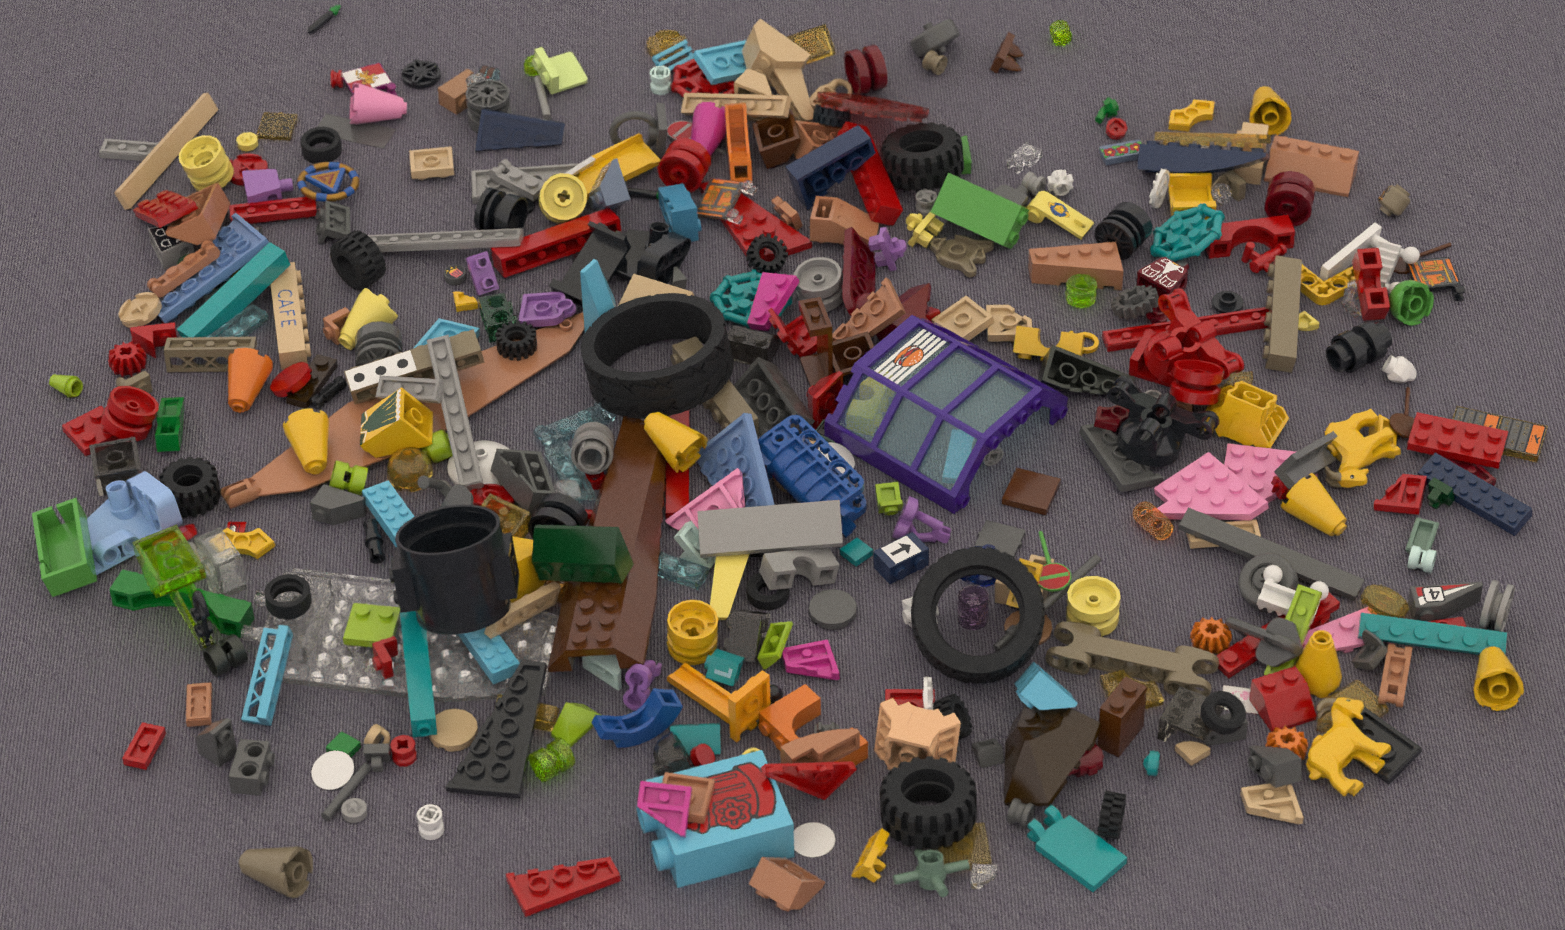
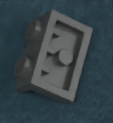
[316,201,350,244]

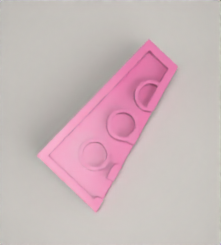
[1298,606,1396,658]

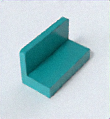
[670,723,721,756]

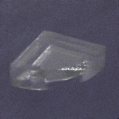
[971,863,998,889]

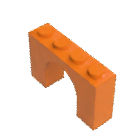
[758,684,868,766]

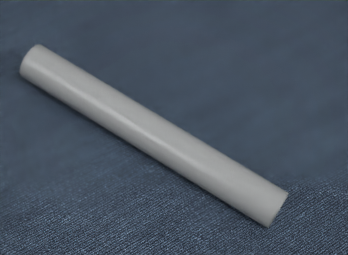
[534,76,551,120]

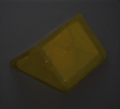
[787,24,835,64]

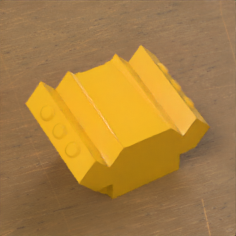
[1204,381,1289,448]

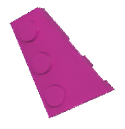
[747,272,800,331]

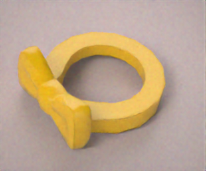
[1069,331,1099,354]

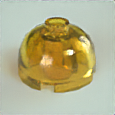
[387,447,433,492]

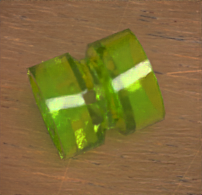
[528,738,576,782]

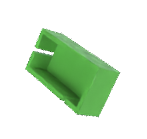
[32,498,97,597]

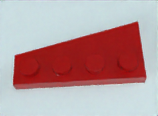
[505,857,621,917]

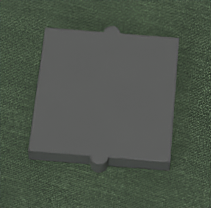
[974,520,1025,557]

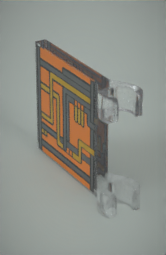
[696,178,758,224]

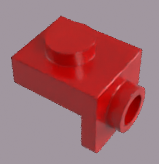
[372,636,398,679]

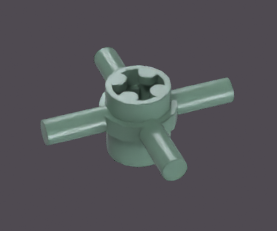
[893,849,969,897]

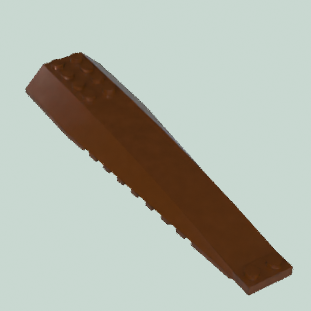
[547,415,670,672]

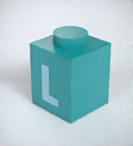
[704,649,744,686]

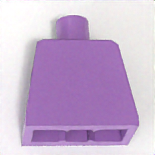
[242,169,293,203]

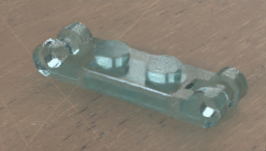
[533,402,616,449]
[544,441,595,503]

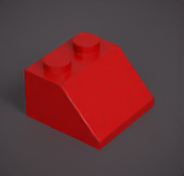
[1249,666,1317,733]

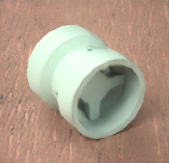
[650,66,671,95]
[1407,545,1437,574]

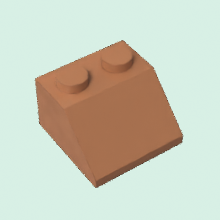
[749,857,825,911]

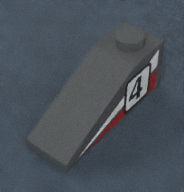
[1408,582,1483,621]

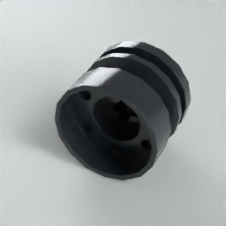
[474,187,528,230]
[1094,202,1152,260]

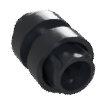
[1325,321,1392,373]

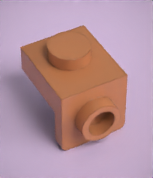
[323,307,350,345]

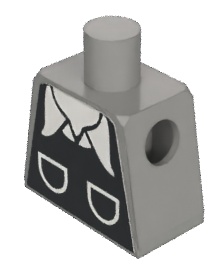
[148,225,195,269]

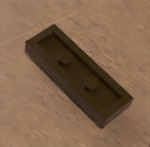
[286,354,338,409]

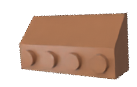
[1264,135,1359,197]
[165,182,231,245]

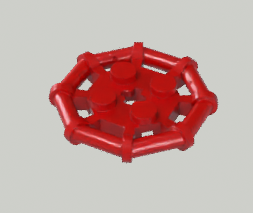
[670,58,736,98]

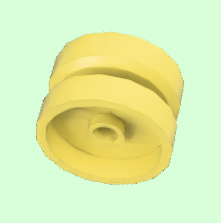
[539,173,587,224]
[1066,576,1120,637]

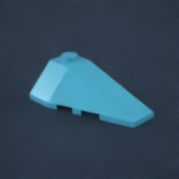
[580,259,616,332]

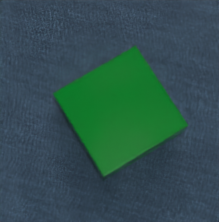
[326,731,361,757]

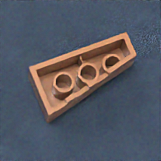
[1028,242,1123,291]

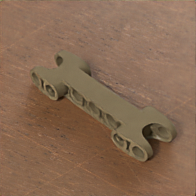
[1045,621,1219,699]

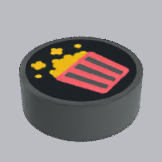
[444,265,466,285]

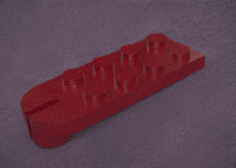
[842,227,876,316]

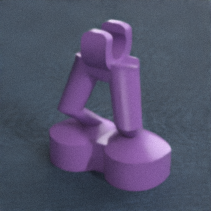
[892,496,951,543]
[623,660,662,711]

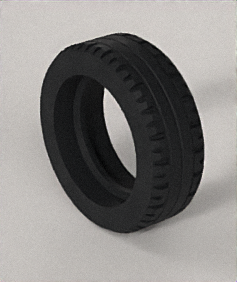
[911,547,1045,684]

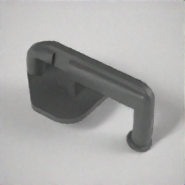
[418,475,474,508]
[1225,617,1303,667]

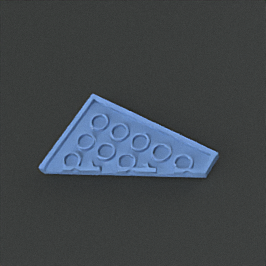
[157,213,269,323]
[696,413,774,507]

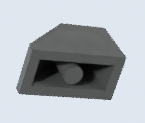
[310,484,367,525]

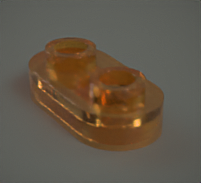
[1132,501,1173,540]

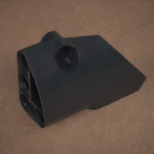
[573,222,691,284]

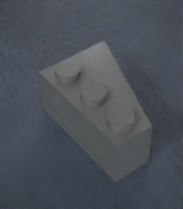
[490,449,556,515]

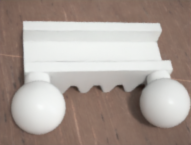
[1376,240,1420,295]
[1256,565,1329,624]

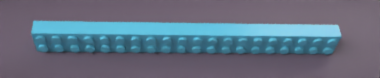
[362,480,520,684]

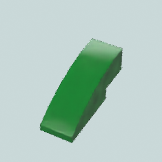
[155,397,184,452]

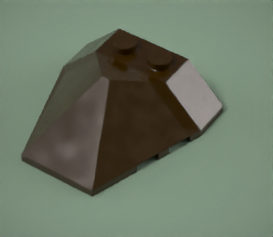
[1004,707,1102,806]

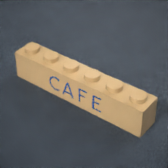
[271,262,311,370]

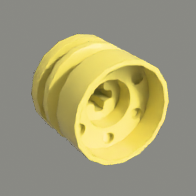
[179,136,234,191]

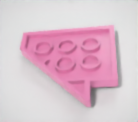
[1224,443,1318,503]
[1153,452,1269,521]

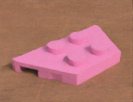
[665,468,745,531]

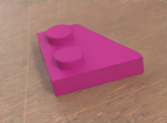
[781,639,840,680]
[637,781,693,837]

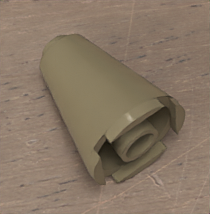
[239,846,313,898]

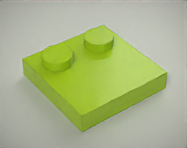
[343,603,400,648]

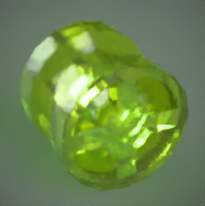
[1049,20,1072,46]

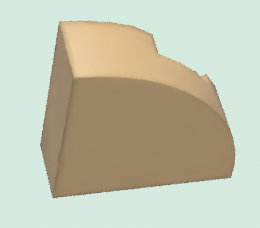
[1175,741,1211,766]

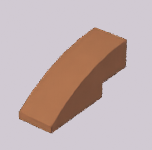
[780,729,860,763]

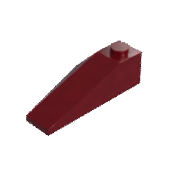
[876,283,931,341]

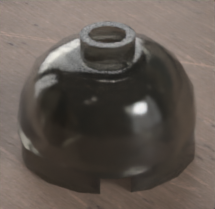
[651,731,695,777]

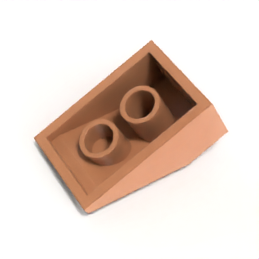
[793,120,842,159]

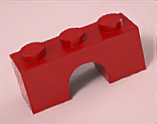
[1352,248,1390,321]

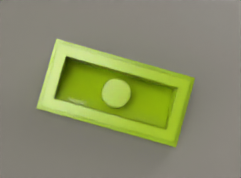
[757,621,793,669]

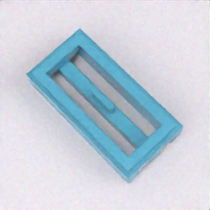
[652,40,693,72]

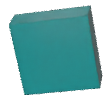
[840,537,873,567]

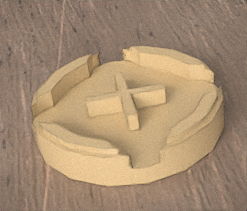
[118,292,162,328]
[429,709,478,752]

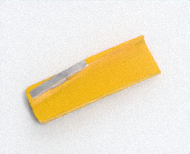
[559,133,661,203]

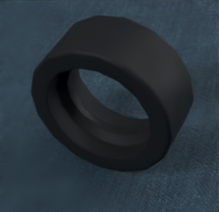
[301,127,342,164]
[264,574,312,620]

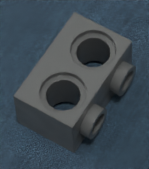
[229,739,275,796]

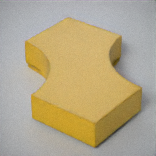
[1168,99,1215,132]
[208,528,275,559]

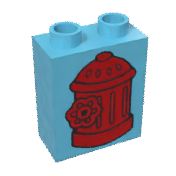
[636,750,795,888]

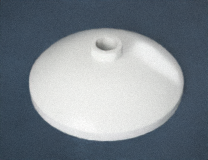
[447,440,509,491]

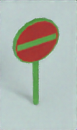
[1038,531,1071,592]

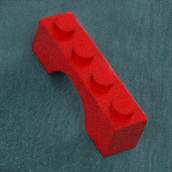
[1205,215,1295,259]

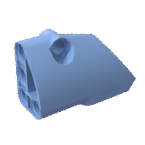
[87,471,183,575]

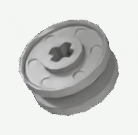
[1479,580,1515,632]

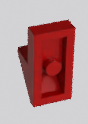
[130,322,178,358]

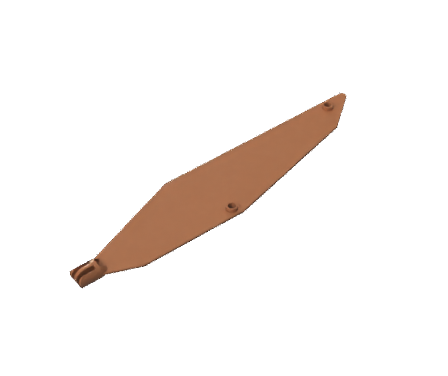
[220,312,584,509]

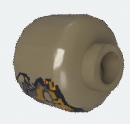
[1378,184,1410,217]

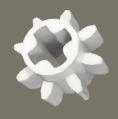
[1047,169,1074,196]

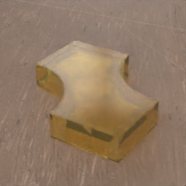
[1100,670,1164,709]

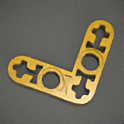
[1300,264,1357,305]

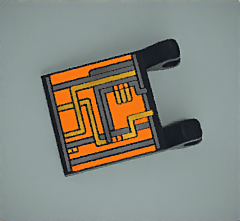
[1406,257,1465,301]

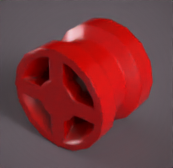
[390,735,417,767]

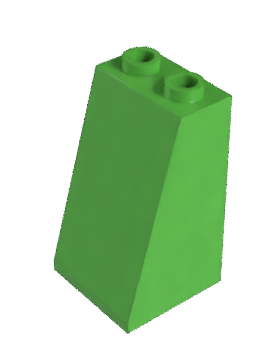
[931,173,1029,249]

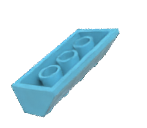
[1014,661,1078,710]

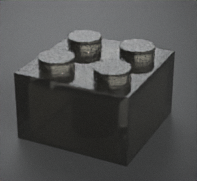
[89,437,142,496]

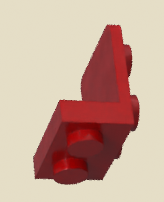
[768,308,817,357]

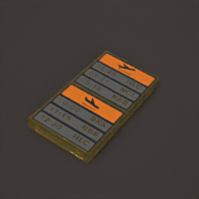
[1453,406,1548,462]

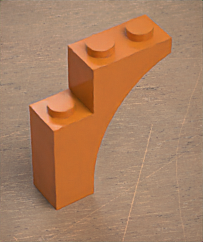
[725,103,752,182]

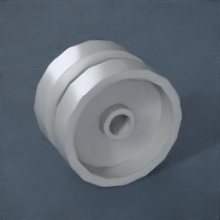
[794,257,843,312]

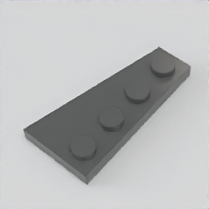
[1079,424,1163,492]

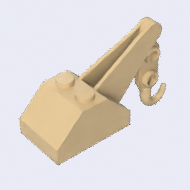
[742,19,853,122]

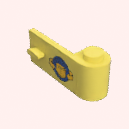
[1026,191,1094,240]

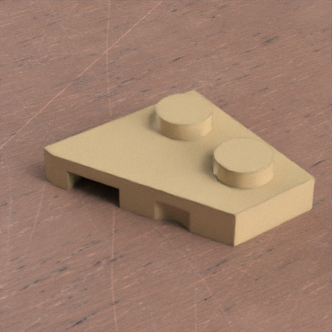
[1240,784,1303,824]

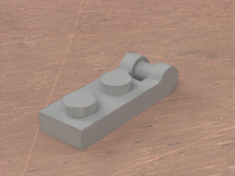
[488,159,544,201]

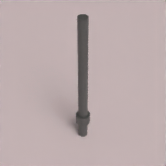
[993,554,1101,651]

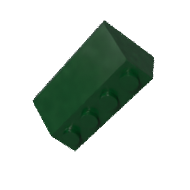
[532,525,634,583]

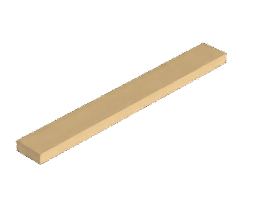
[114,93,218,210]

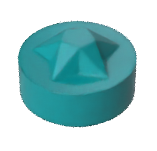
[1143,750,1160,776]

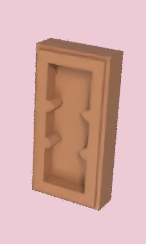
[186,682,212,727]

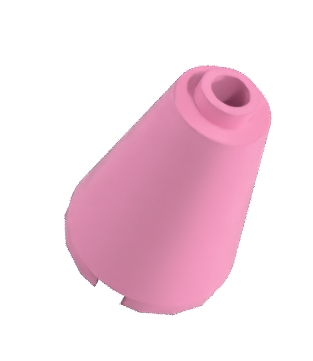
[350,83,407,125]

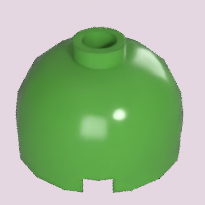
[1388,280,1434,326]

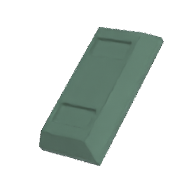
[1405,517,1439,557]

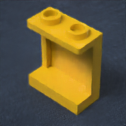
[1168,173,1216,220]

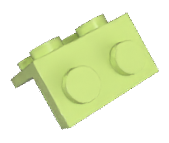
[532,47,587,95]

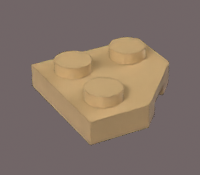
[986,305,1032,342]

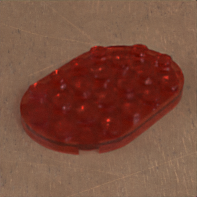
[816,92,929,122]

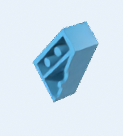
[658,183,702,242]

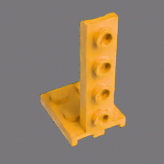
[667,663,771,742]

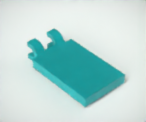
[1027,804,1127,892]

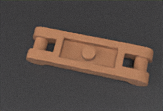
[147,240,220,298]
[1378,643,1413,708]

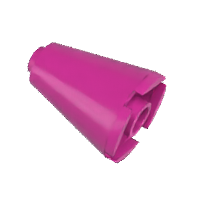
[691,102,726,156]

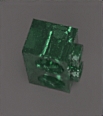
[478,293,517,343]

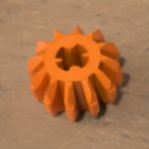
[1190,616,1232,655]
[1265,725,1308,760]

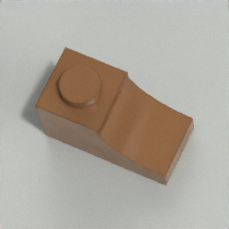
[438,69,474,115]

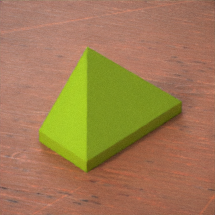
[551,702,601,748]

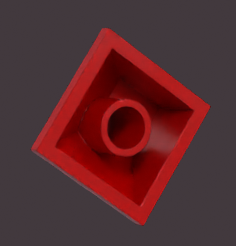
[807,371,843,430]

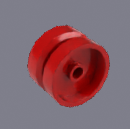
[657,138,711,193]
[1169,359,1224,405]
[101,386,159,441]

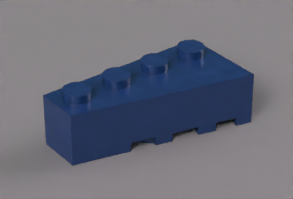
[785,125,875,210]

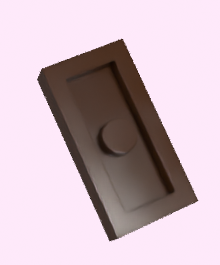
[989,32,1024,74]

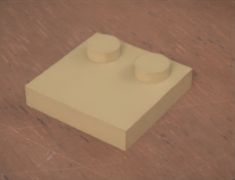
[410,147,454,180]
[932,296,995,341]

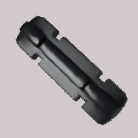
[310,376,347,409]

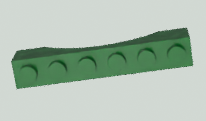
[109,569,255,639]

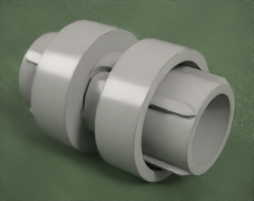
[571,422,614,474]

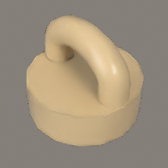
[364,724,390,744]

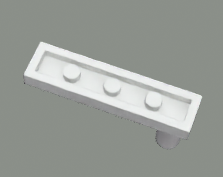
[1319,223,1388,281]

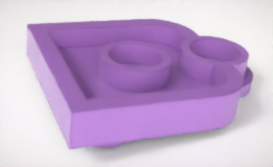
[519,292,577,328]

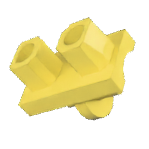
[906,211,944,248]

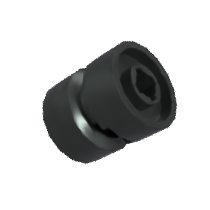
[202,634,248,677]

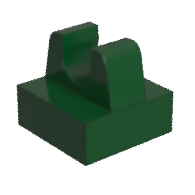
[1427,477,1455,510]

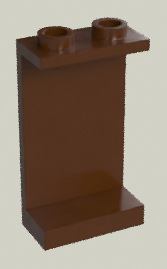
[799,297,833,387]

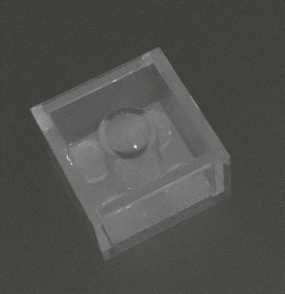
[193,527,247,597]

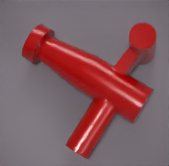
[1241,242,1287,273]

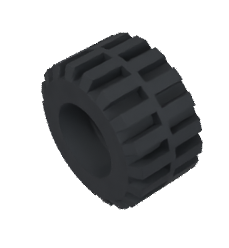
[330,230,386,291]
[159,457,221,518]

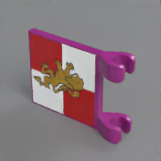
[343,62,397,96]

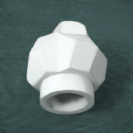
[1382,355,1416,383]

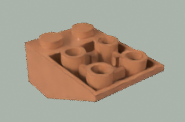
[810,196,880,246]

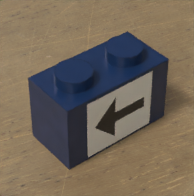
[874,532,929,584]

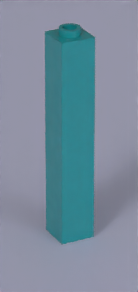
[177,242,291,337]
[400,611,437,737]

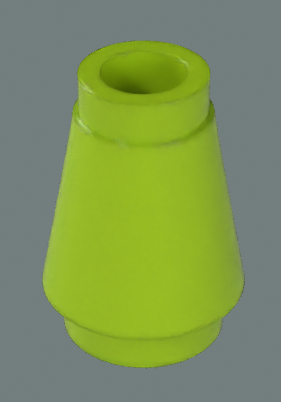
[49,374,83,398]

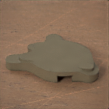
[930,235,994,277]

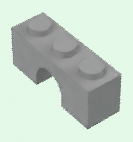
[759,548,839,590]

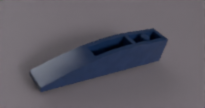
[1137,141,1270,174]

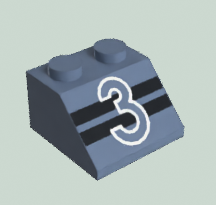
[589,158,630,212]

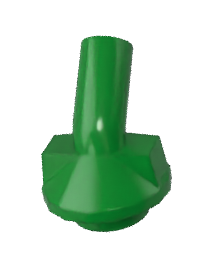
[1095,97,1119,124]

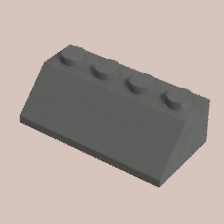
[734,357,815,442]

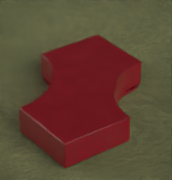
[1094,405,1129,432]

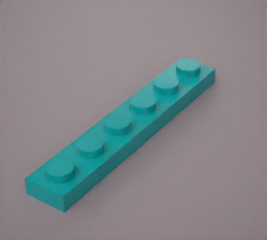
[1358,613,1507,655]

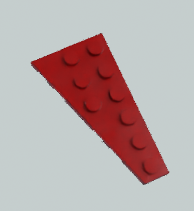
[700,178,812,262]

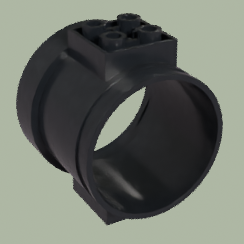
[389,505,520,635]

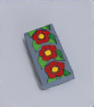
[1099,139,1142,165]

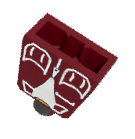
[1136,257,1189,297]

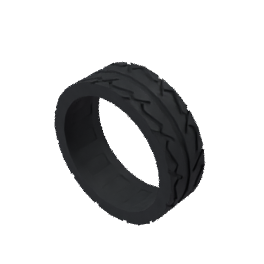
[581,293,734,419]

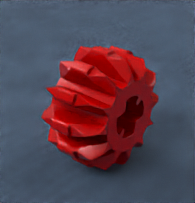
[108,341,147,378]

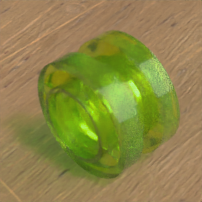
[1066,274,1097,308]

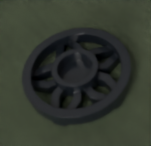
[402,59,441,88]

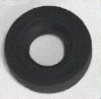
[746,573,789,610]
[1200,691,1246,735]

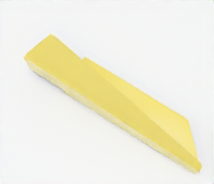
[710,554,749,620]

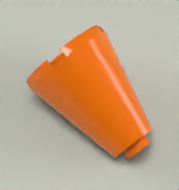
[228,348,273,413]

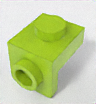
[875,482,903,515]

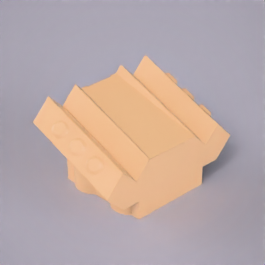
[874,698,961,770]

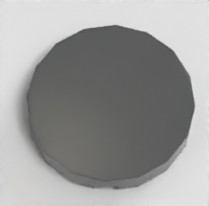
[809,589,857,630]

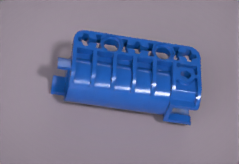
[758,415,867,538]

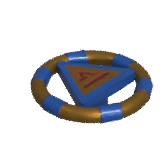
[297,162,360,202]

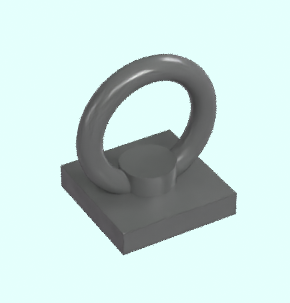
[609,103,668,160]

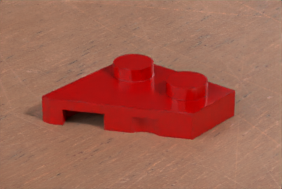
[1374,474,1427,515]

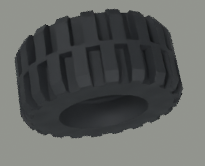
[881,122,964,192]
[879,756,977,850]

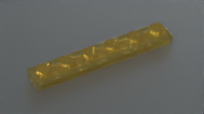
[1154,132,1271,147]

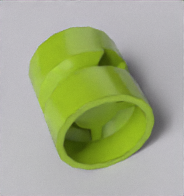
[329,460,368,496]

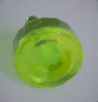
[523,55,539,76]

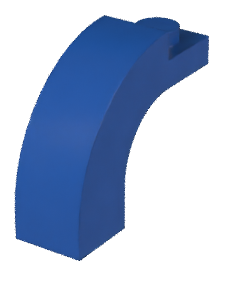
[592,688,683,748]

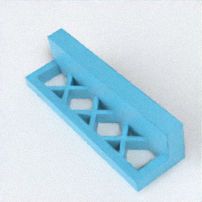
[241,625,293,726]

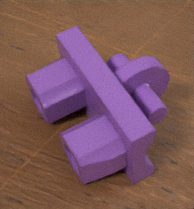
[868,227,907,271]
[465,251,499,295]

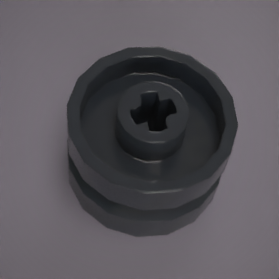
[528,493,588,539]

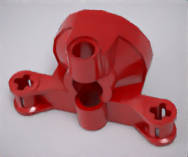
[1143,288,1244,385]

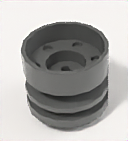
[466,80,511,133]
[355,321,402,366]

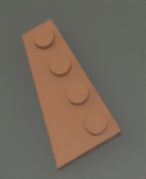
[832,278,906,342]

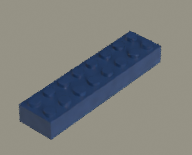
[1418,453,1532,536]

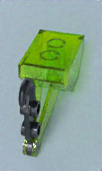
[132,524,214,651]

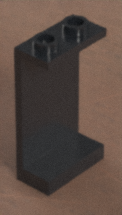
[549,221,631,308]

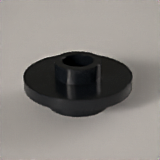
[1212,291,1243,313]

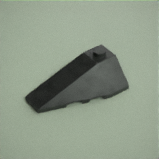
[1038,345,1136,396]

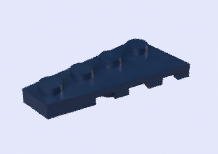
[475,109,565,151]

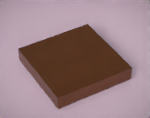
[1002,468,1061,515]

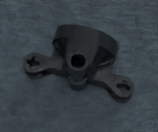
[1108,376,1220,467]

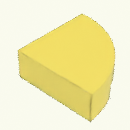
[1298,311,1319,331]

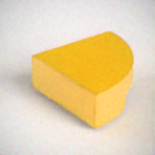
[453,292,478,312]

